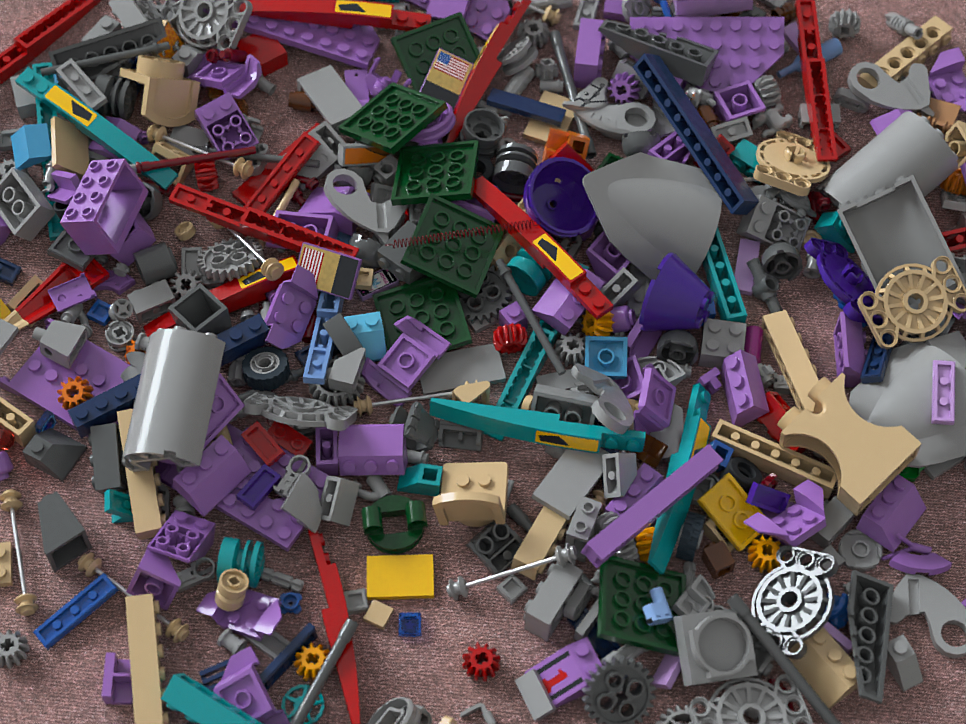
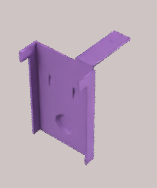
[47,273,97,313]

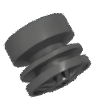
[94,74,137,120]
[458,108,505,159]
[492,143,538,195]

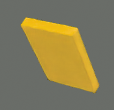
[697,473,765,552]
[367,554,434,600]

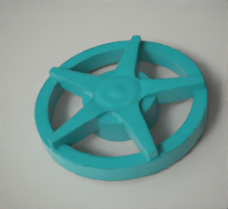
[281,684,325,724]

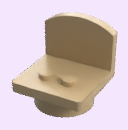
[119,55,200,127]
[432,462,509,527]

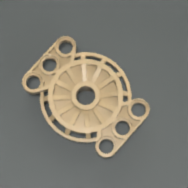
[753,130,831,196]
[857,256,966,349]

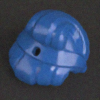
[822,593,849,630]

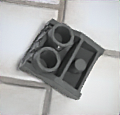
[466,520,523,575]

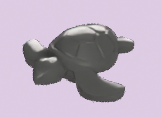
[765,187,817,218]

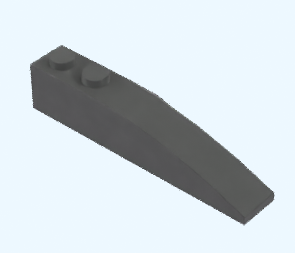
[48,17,167,89]
[598,19,719,87]
[847,570,894,704]

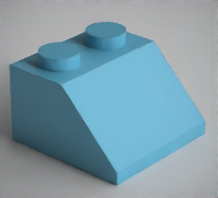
[344,311,387,362]

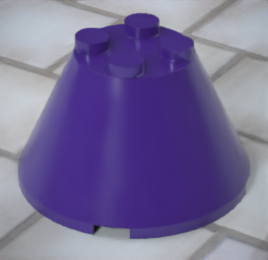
[639,252,715,332]

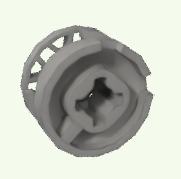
[105,320,137,353]

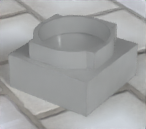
[673,608,758,686]

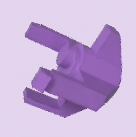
[365,57,412,98]

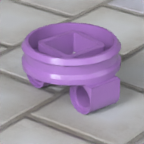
[411,102,456,145]

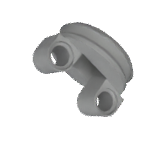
[367,697,432,724]

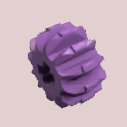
[608,72,642,104]

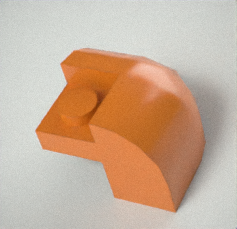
[542,127,590,162]

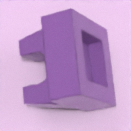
[695,367,722,395]

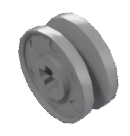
[496,36,538,76]

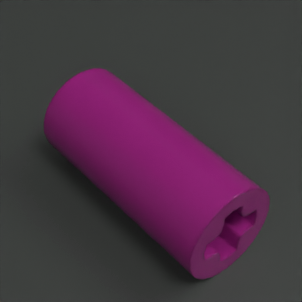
[744,326,764,364]

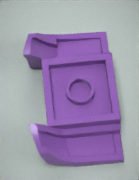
[187,49,262,99]
[362,316,451,407]

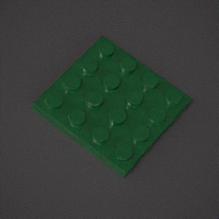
[390,12,492,92]
[338,82,448,154]
[391,140,480,206]
[400,193,505,298]
[372,277,473,351]
[597,556,686,657]

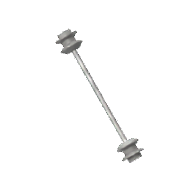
[446,543,578,601]

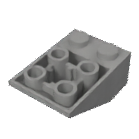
[283,121,346,191]
[736,195,811,251]

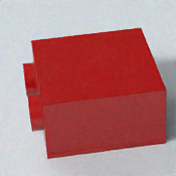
[235,34,288,77]

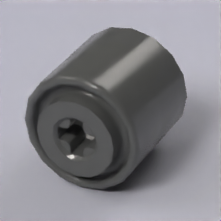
[133,242,178,287]

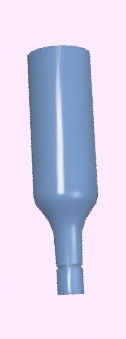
[777,37,843,78]

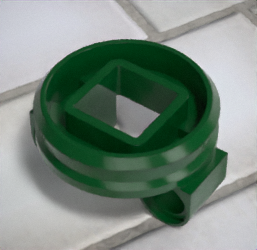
[361,495,428,554]

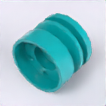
[507,247,553,296]
[217,537,265,588]

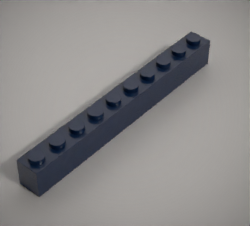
[633,53,759,215]
[68,314,270,438]

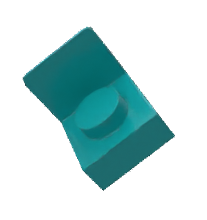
[104,489,134,523]

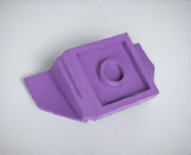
[928,47,966,112]
[264,265,319,350]
[634,363,676,434]
[743,479,826,547]
[196,589,282,642]
[213,646,290,724]

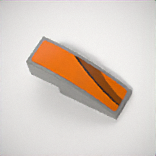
[338,142,393,166]

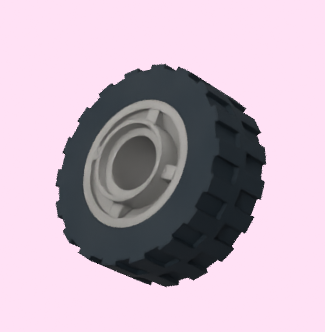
[241,346,290,392]
[675,511,706,563]

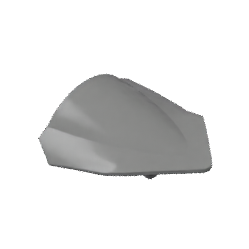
[582,152,722,280]
[849,342,966,468]

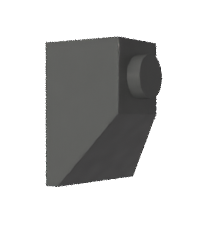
[22,428,87,482]

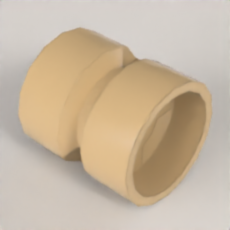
[215,569,249,611]

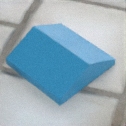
[11,123,52,170]
[585,336,628,380]

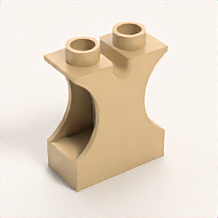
[777,373,922,516]

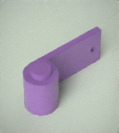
[345,69,369,106]

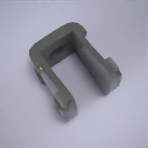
[389,401,440,452]

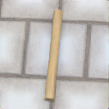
[258,179,300,249]

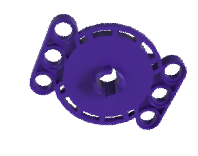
[804,238,883,326]

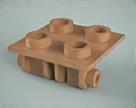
[916,97,961,140]

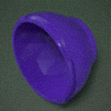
[523,157,598,238]

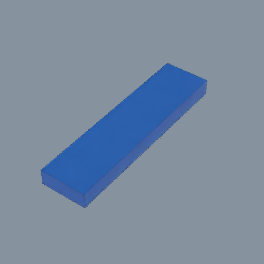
[33,573,119,650]

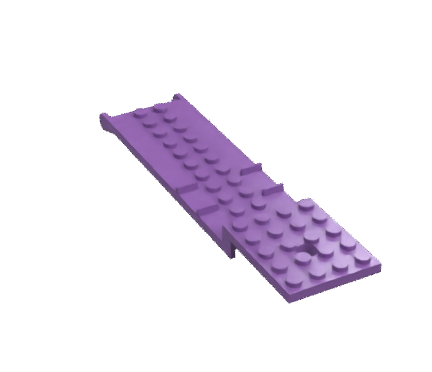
[0,318,329,552]

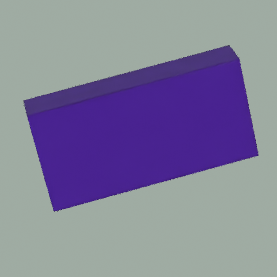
[236,464,282,511]
[746,482,791,514]

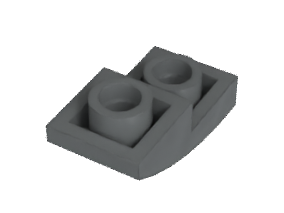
[323,313,364,356]

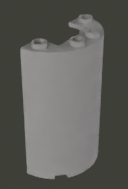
[814,111,959,209]
[837,174,966,310]
[122,326,225,472]

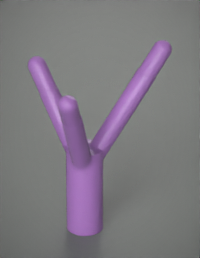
[881,534,932,561]

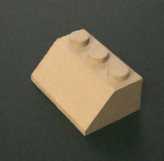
[788,627,858,709]

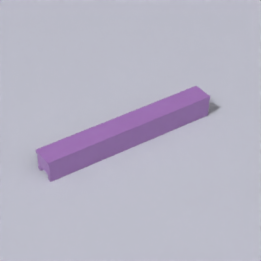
[581,444,723,568]

